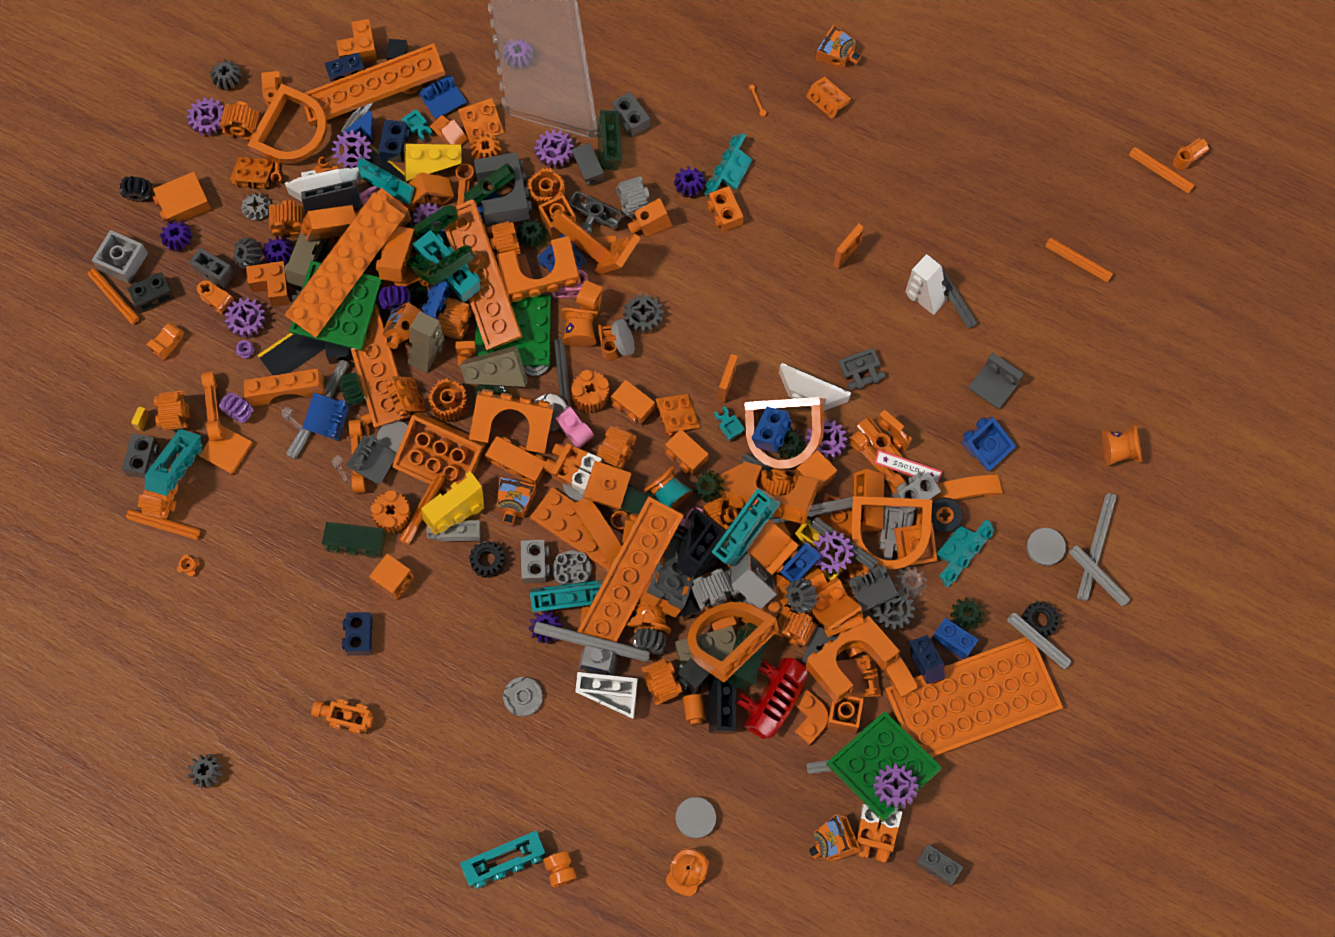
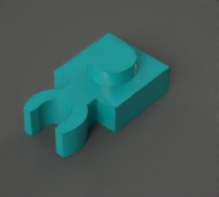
[402,109,432,142]
[714,406,745,442]

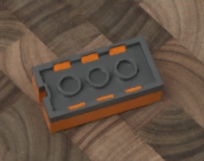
[640,533,696,618]

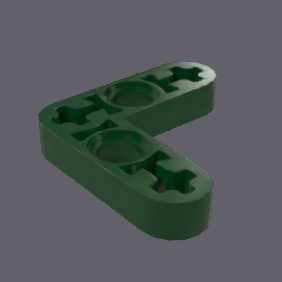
[413,205,458,248]
[407,245,475,285]

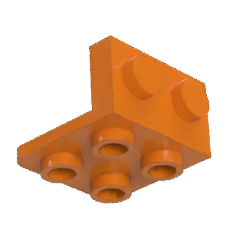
[746,519,799,575]

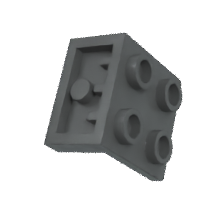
[968,352,1024,409]

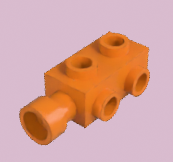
[311,699,374,734]

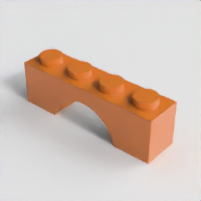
[244,368,325,407]

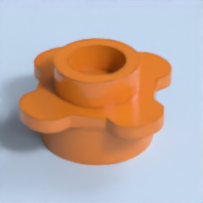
[177,555,200,577]

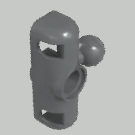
[569,192,622,234]

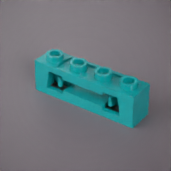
[413,230,481,302]
[145,429,203,496]
[712,488,781,566]
[530,579,604,612]
[460,831,546,889]

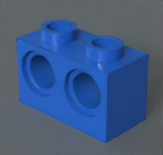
[752,406,792,453]
[931,618,978,660]

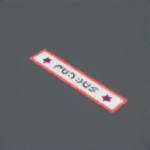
[874,450,943,484]

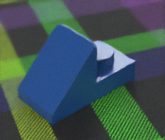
[342,110,374,146]
[780,541,821,582]

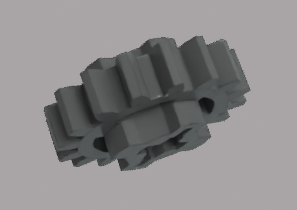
[623,293,663,334]
[871,589,915,631]

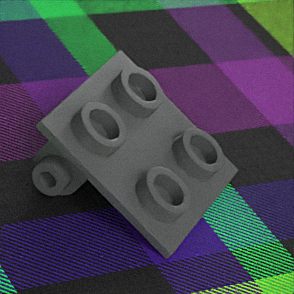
[346,435,397,485]
[848,565,899,612]

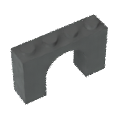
[474,152,532,227]

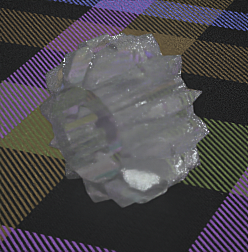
[894,566,927,599]

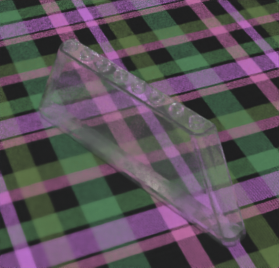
[488,0,598,138]

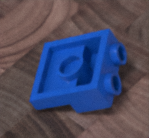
[421,281,451,320]
[960,417,1016,471]

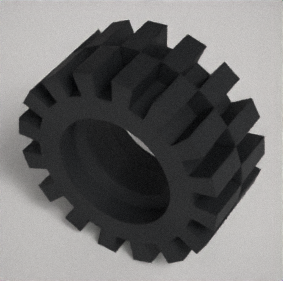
[469,540,505,578]
[1022,601,1059,638]

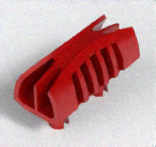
[736,657,809,740]

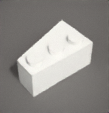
[905,254,948,315]
[575,672,638,719]

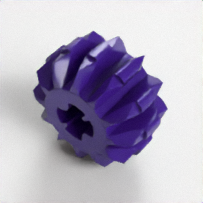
[674,166,705,198]
[160,220,193,252]
[262,235,294,265]
[379,285,411,310]
[529,611,562,644]

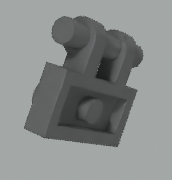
[838,348,885,390]

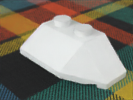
[285,167,361,202]
[779,363,851,410]

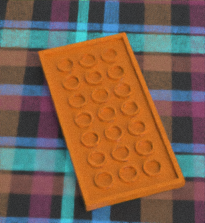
[885,637,1063,757]

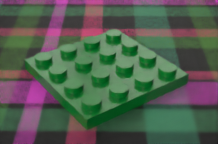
[289,261,383,351]
[475,295,551,367]
[826,711,942,823]

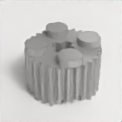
[615,176,650,218]
[691,569,737,611]

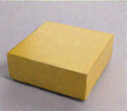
[131,406,150,431]

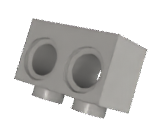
[892,472,941,514]
[521,540,550,583]

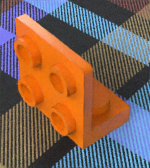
[810,577,862,630]

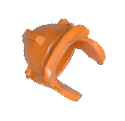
[627,600,672,636]
[666,848,709,896]

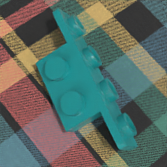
[704,133,752,196]
[357,158,414,204]
[937,519,994,587]

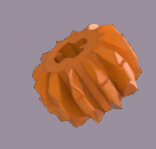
[470,134,502,159]

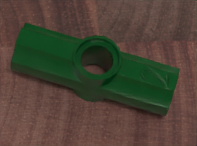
[464,163,516,205]

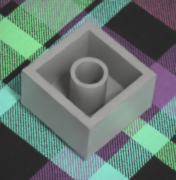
[91,230,148,284]
[730,552,777,609]

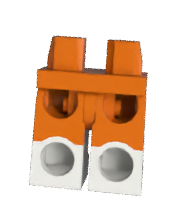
[544,443,602,494]
[856,803,902,863]

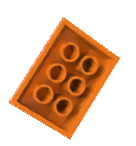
[391,412,487,492]

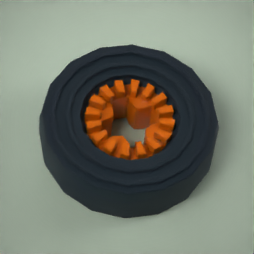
[931,497,962,532]

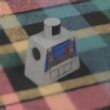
[577,646,618,676]

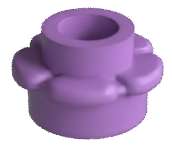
[236,340,255,358]

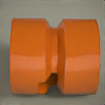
[543,851,577,888]

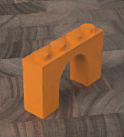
[497,236,581,302]
[469,389,553,454]
[729,461,818,524]
[806,616,900,704]

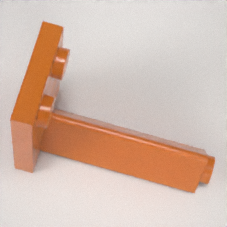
[551,209,641,275]

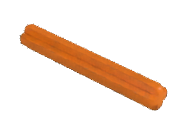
[1129,147,1194,193]
[1045,238,1113,282]
[88,268,139,325]
[400,474,445,545]
[126,509,201,540]

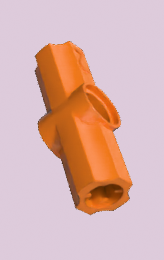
[856,416,903,471]

